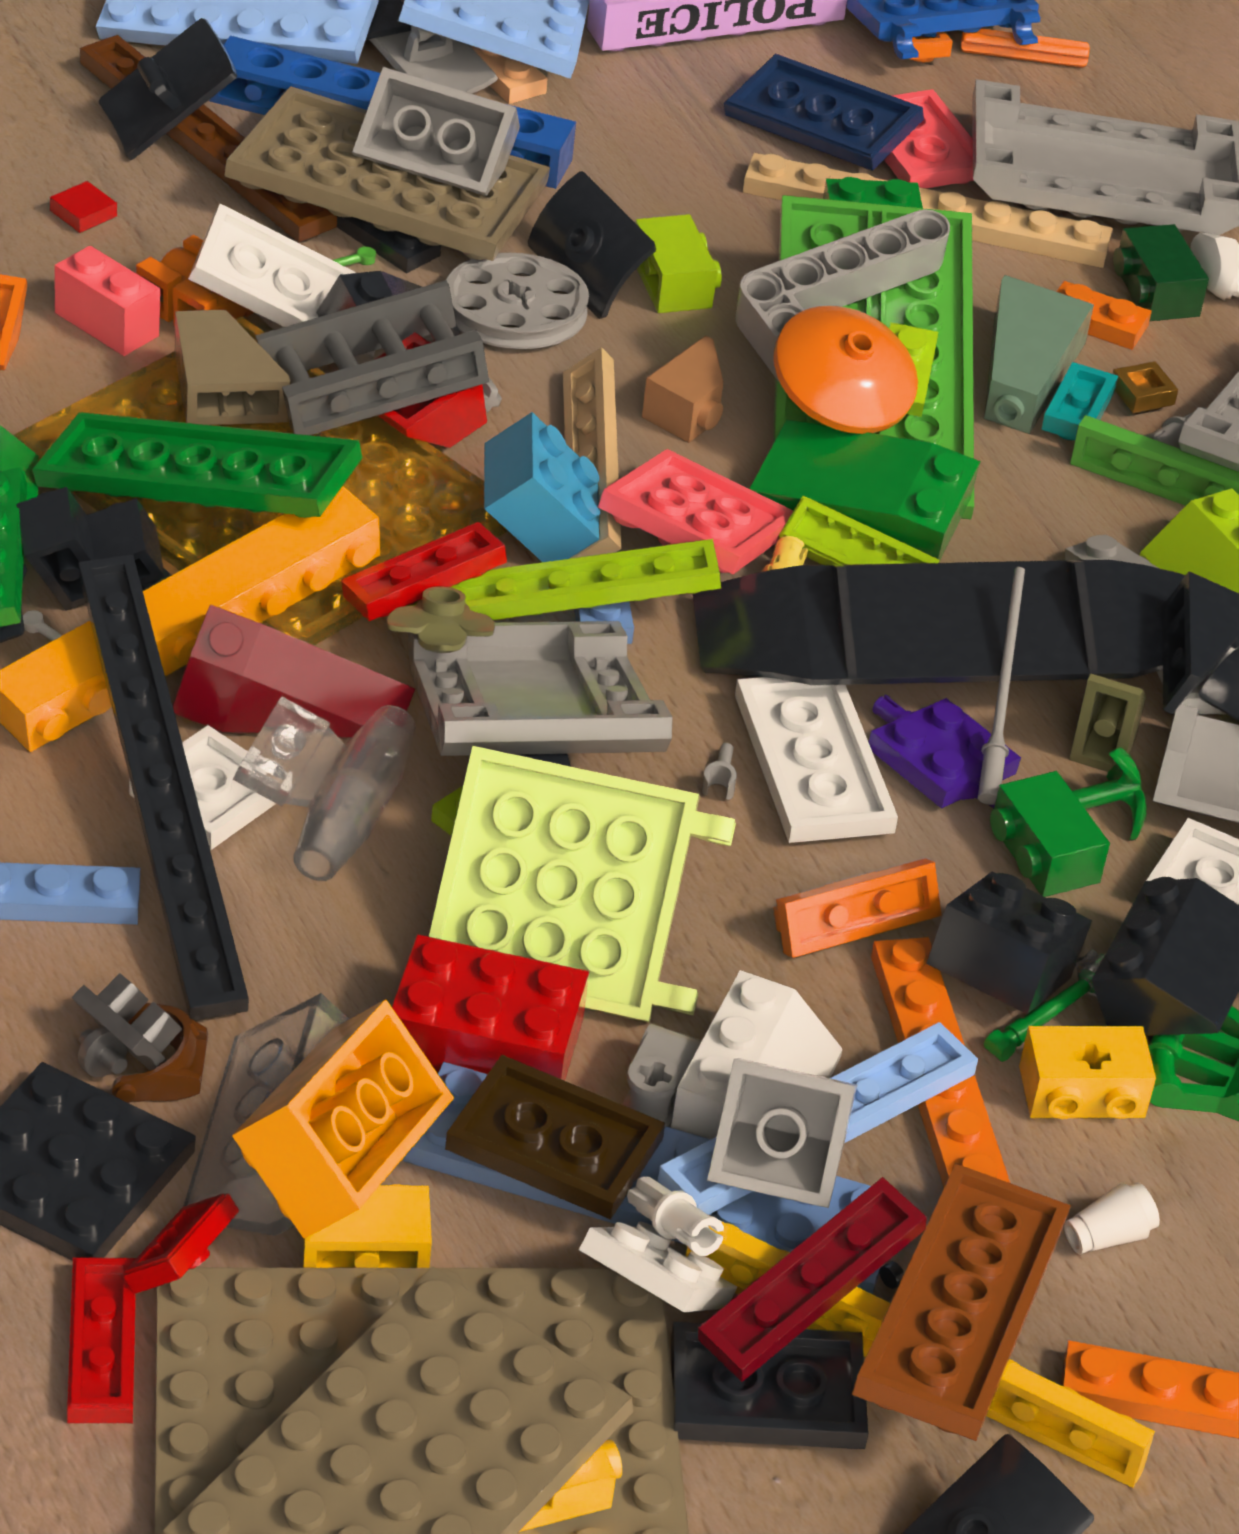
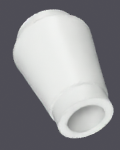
[1064,1182,1159,1255]

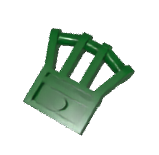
[1148,1006,1239,1121]

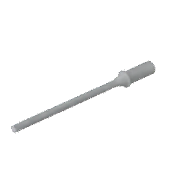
[978,567,1025,805]

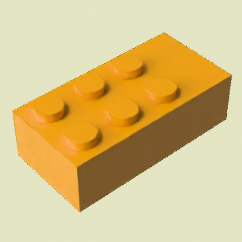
[232,999,454,1238]

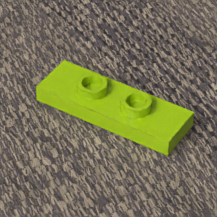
[779,496,940,565]

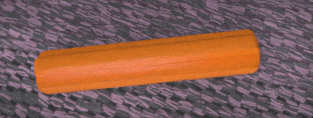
[960,28,1090,68]

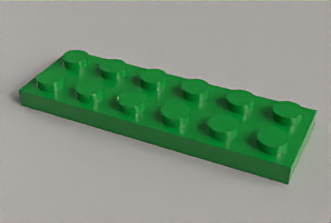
[32,412,363,518]

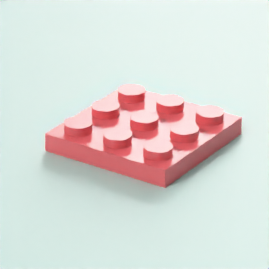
[598,449,793,574]

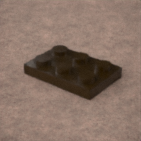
[445,1055,666,1220]

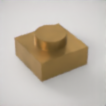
[1113,361,1179,413]

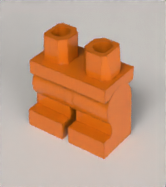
[136,234,254,326]

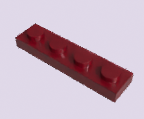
[698,1177,927,1382]

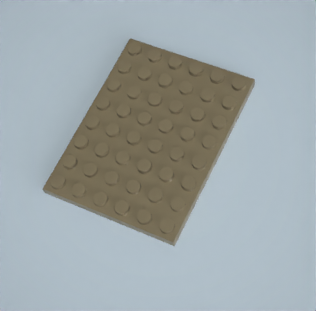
[155,1267,689,1534]

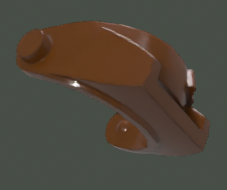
[112,1003,208,1103]

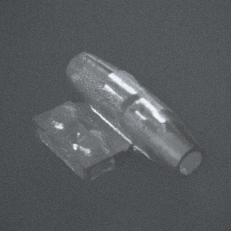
[233,696,416,881]

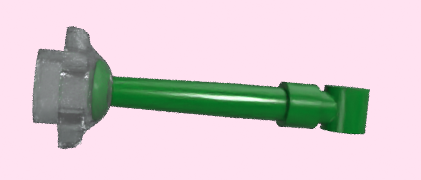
[983,950,1105,1062]

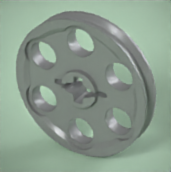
[446,253,589,349]

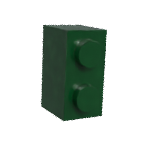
[1113,224,1209,322]

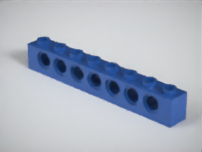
[210,35,576,189]

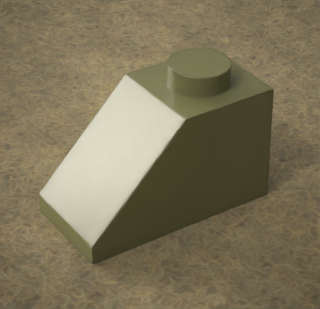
[1069,674,1146,772]

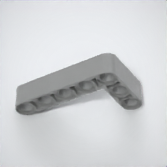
[735,209,950,386]

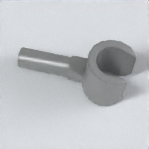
[702,743,737,800]

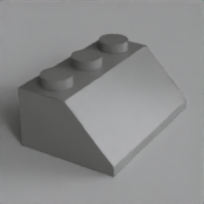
[352,67,520,196]

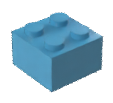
[484,412,601,562]

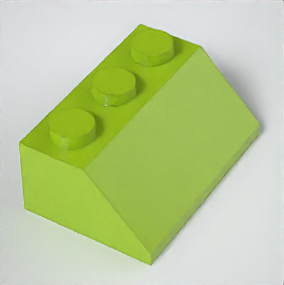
[1139,488,1239,593]

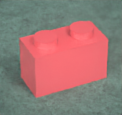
[55,246,160,356]

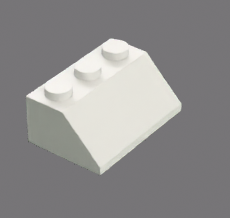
[671,970,842,1139]

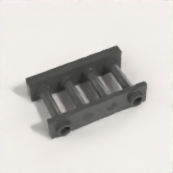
[255,280,489,435]

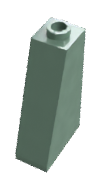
[984,275,1094,434]

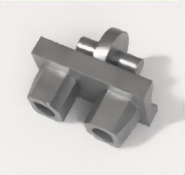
[71,973,182,1077]

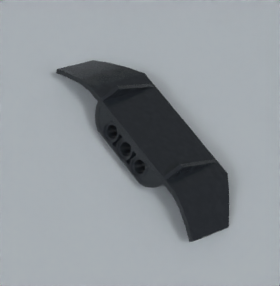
[693,559,1186,685]

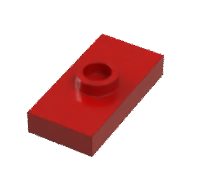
[123,1193,240,1294]

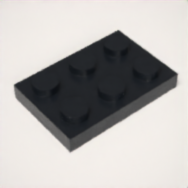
[671,1322,869,1449]

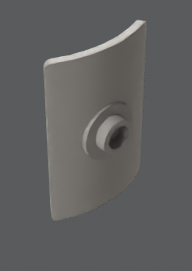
[369,26,498,94]

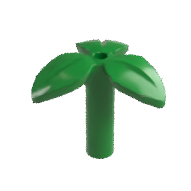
[1072,747,1147,841]

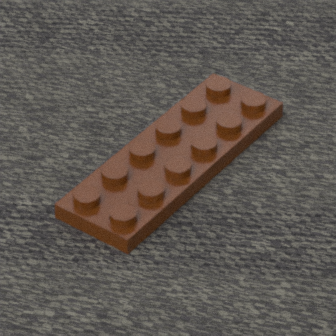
[852,1163,1071,1441]

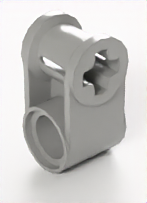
[623,1023,702,1128]

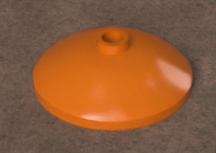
[773,306,918,434]

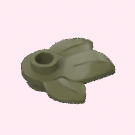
[387,586,495,653]

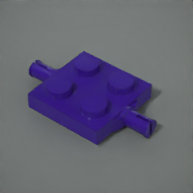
[868,694,1021,809]

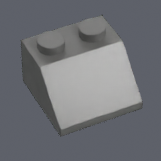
[707,1058,857,1208]

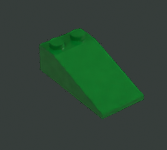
[749,419,980,560]

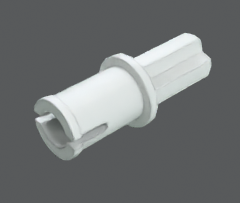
[627,1177,724,1256]

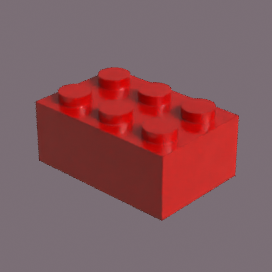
[392,934,589,1081]

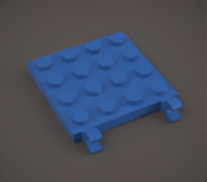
[846,0,1041,59]

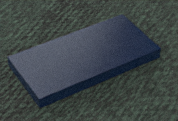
[724,53,924,171]

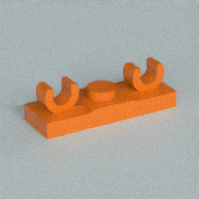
[773,858,942,958]

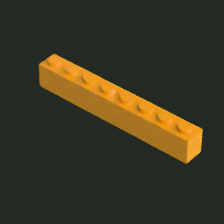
[0,486,380,752]

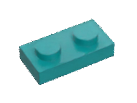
[1041,362,1118,440]

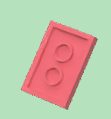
[884,89,974,189]

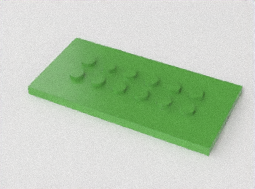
[773,195,974,519]

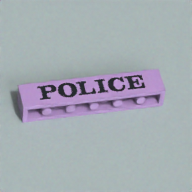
[587,0,847,51]

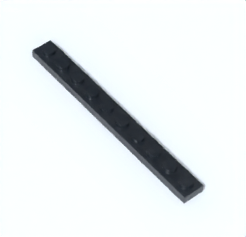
[79,554,249,1021]

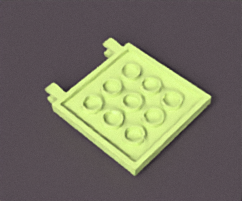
[429,746,736,1023]

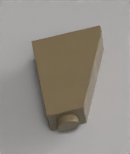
[174,310,290,425]

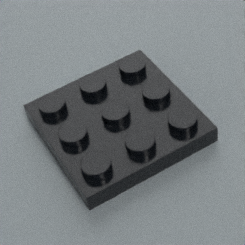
[0,1062,196,1261]

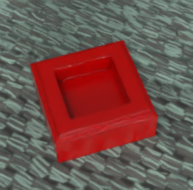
[50,181,117,233]

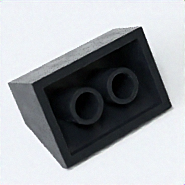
[1091,877,1239,1036]

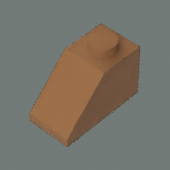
[642,335,724,443]

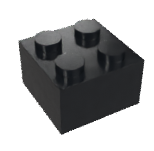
[926,871,1092,1014]

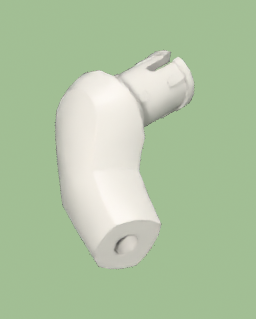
[1190,233,1239,301]

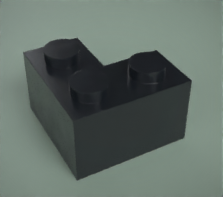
[17,487,165,610]

